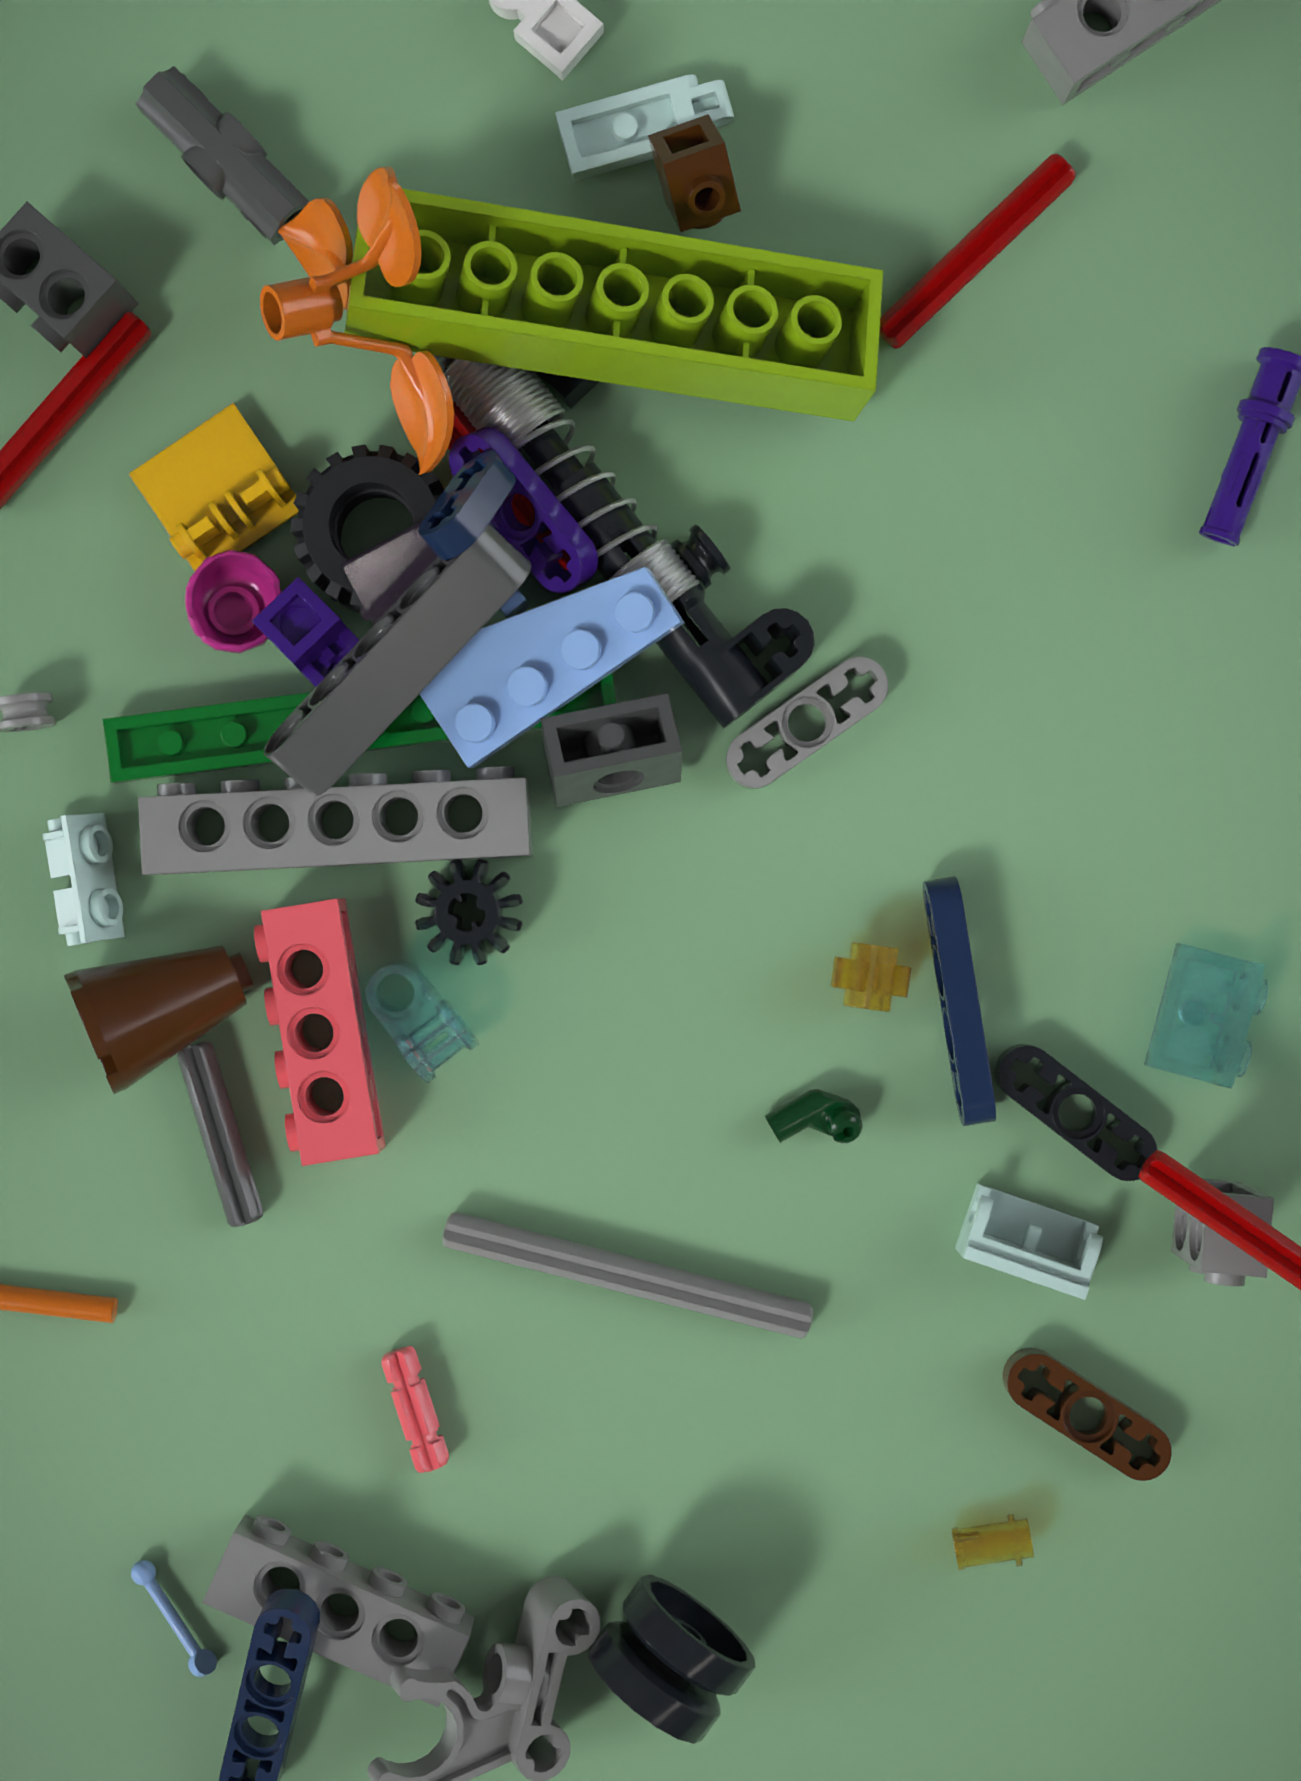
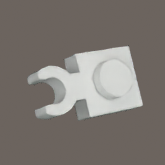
[488,0,604,81]

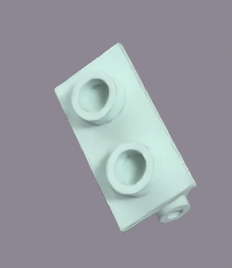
[42,813,125,946]

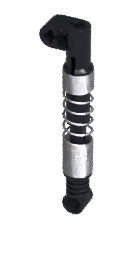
[433,355,815,729]

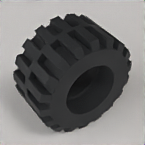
[291,445,444,616]

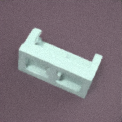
[955,1183,1103,1300]

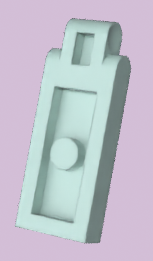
[555,74,735,182]

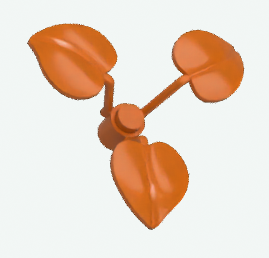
[260,166,454,475]

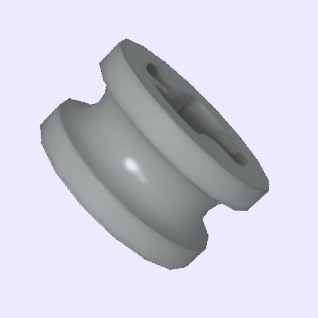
[0,692,56,732]

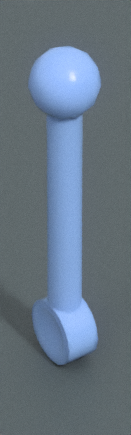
[131,1560,217,1677]

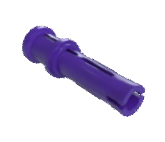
[1199,347,1301,546]

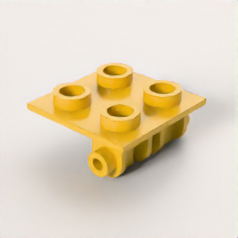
[129,403,299,571]

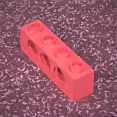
[254,898,386,1166]

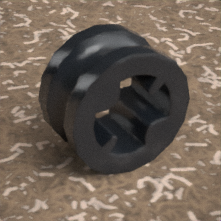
[671,524,730,589]

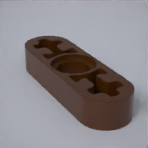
[1003,1348,1172,1481]

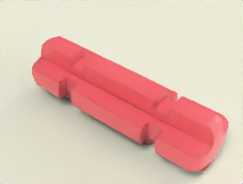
[381,1346,449,1473]

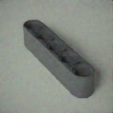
[263,524,531,797]

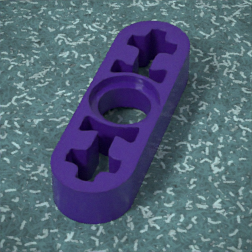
[449,428,598,593]

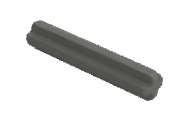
[177,1042,263,1227]

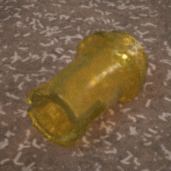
[951,1514,1034,1570]

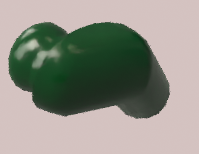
[765,1089,863,1144]

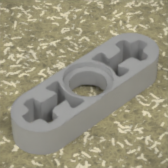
[726,657,888,789]

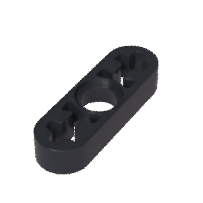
[995,1044,1158,1181]

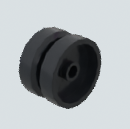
[588,1575,756,1744]

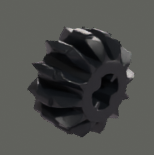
[415,859,523,965]

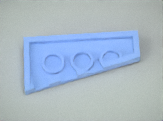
[420,567,685,768]

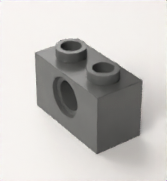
[541,693,682,807]

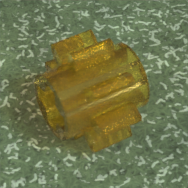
[831,942,912,1012]

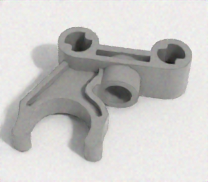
[368,1576,601,1781]

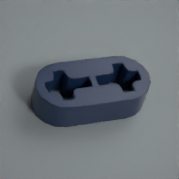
[418,450,516,561]

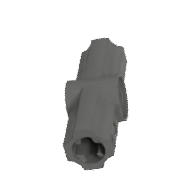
[136,66,309,245]

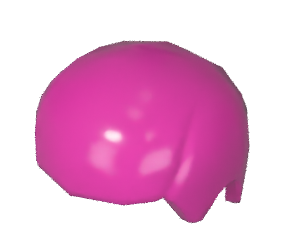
[185,550,281,654]

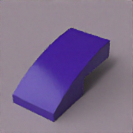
[252,577,359,687]

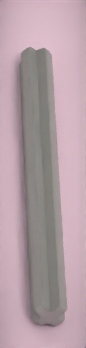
[442,1212,813,1339]

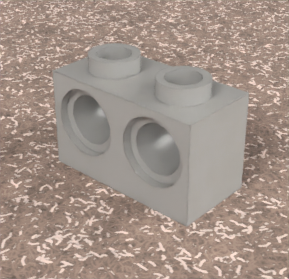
[1171,1179,1274,1286]

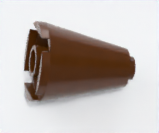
[64,945,254,1094]

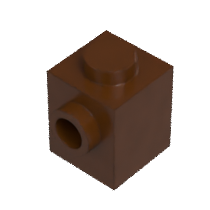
[648,114,741,232]

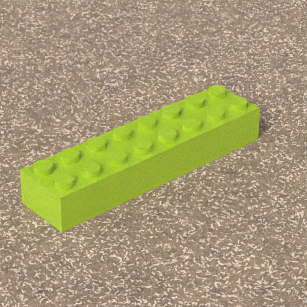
[344,182,883,422]

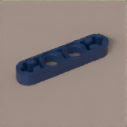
[923,876,996,1126]
[219,1588,320,1781]

